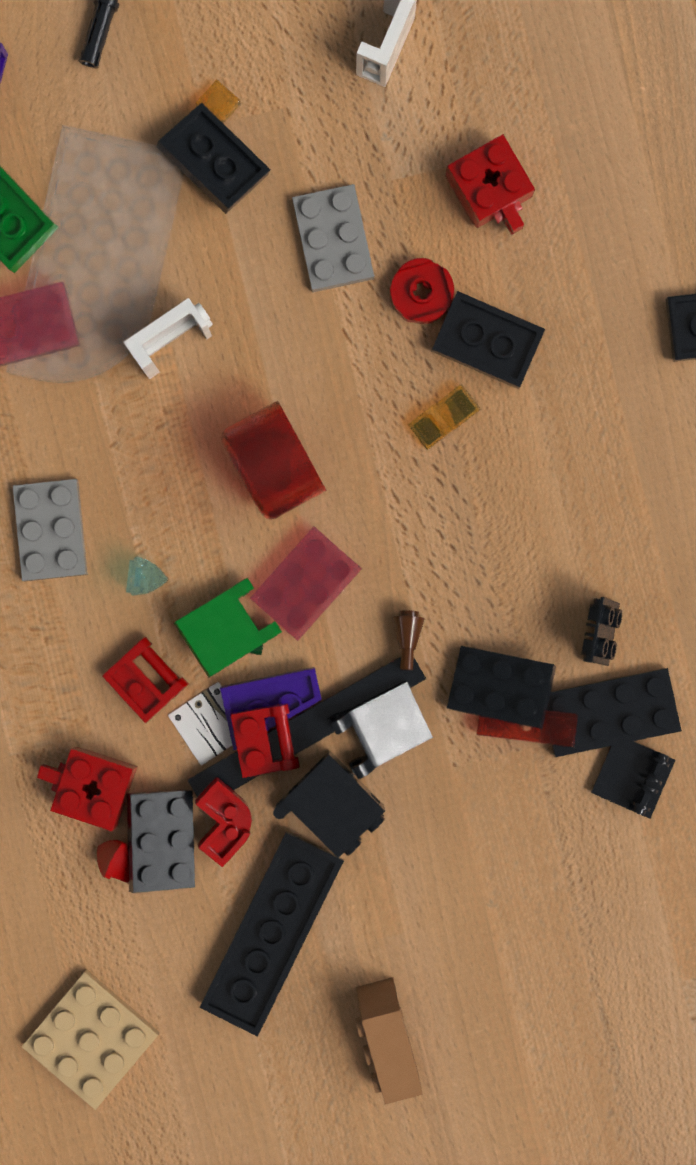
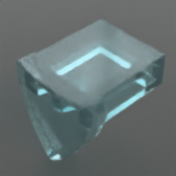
[126,557,168,596]

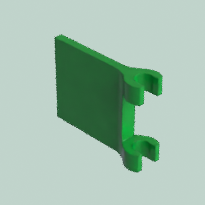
[174,578,282,678]

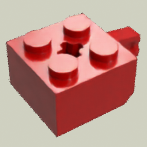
[445,134,535,235]
[37,747,138,831]

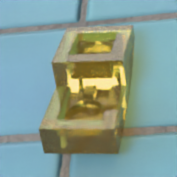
[408,384,481,450]

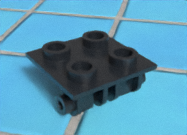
[581,597,622,666]
[591,741,676,819]

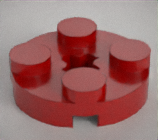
[390,258,454,324]

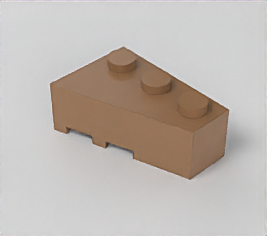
[355,977,423,1105]

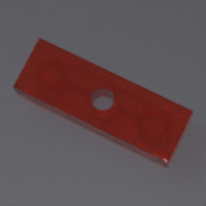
[477,711,578,748]

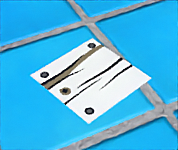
[168,682,232,766]

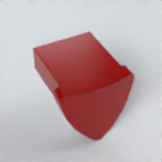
[97,840,129,884]

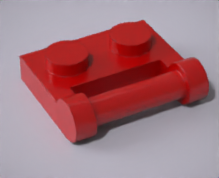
[102,637,189,723]
[230,703,300,778]

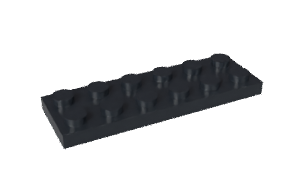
[200,831,344,1037]

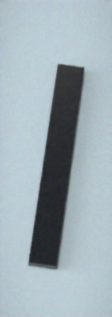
[188,656,426,797]

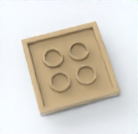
[22,970,160,1110]

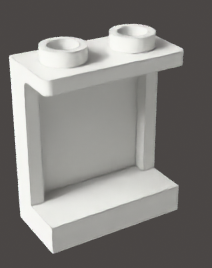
[356,0,417,87]
[124,298,213,379]

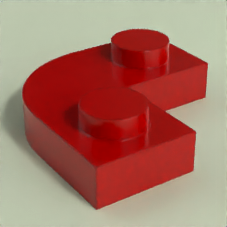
[195,777,252,867]

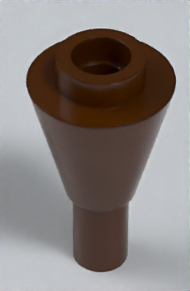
[393,610,425,671]

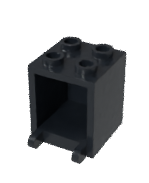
[273,751,385,858]

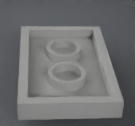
[292,184,375,293]
[13,479,88,582]

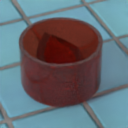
[221,400,327,520]

